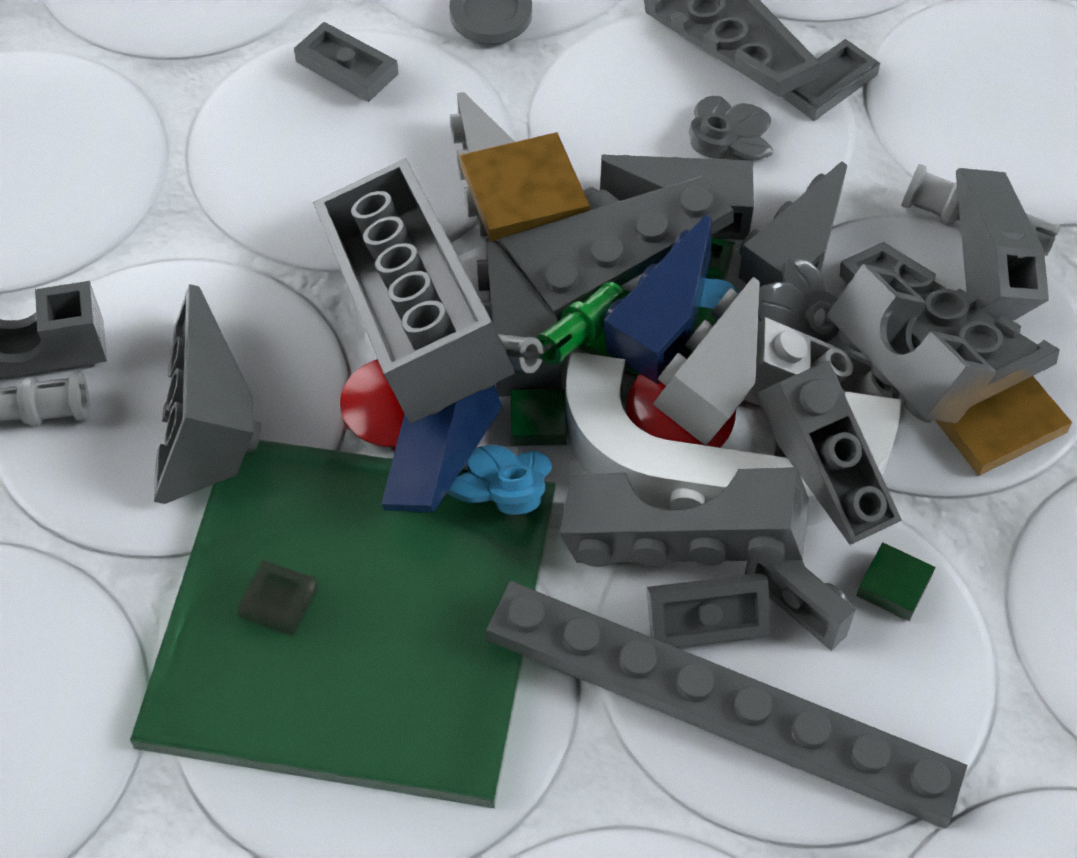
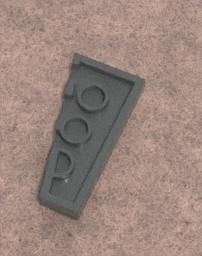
[644,0,821,97]
[500,175,734,321]
[839,242,1060,407]

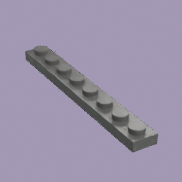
[486,581,968,829]

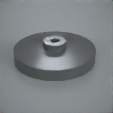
[449,0,532,44]

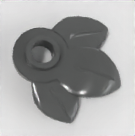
[689,96,774,159]
[758,257,840,342]

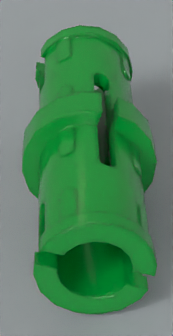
[535,282,627,366]

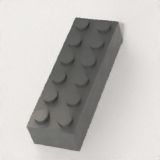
[313,158,515,424]

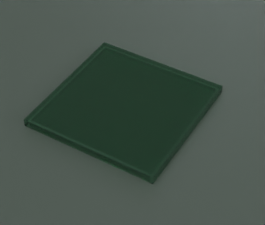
[130,439,556,809]

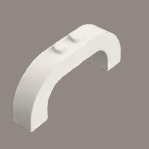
[565,352,901,525]

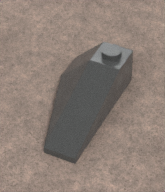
[154,284,261,504]

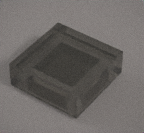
[237,560,318,637]

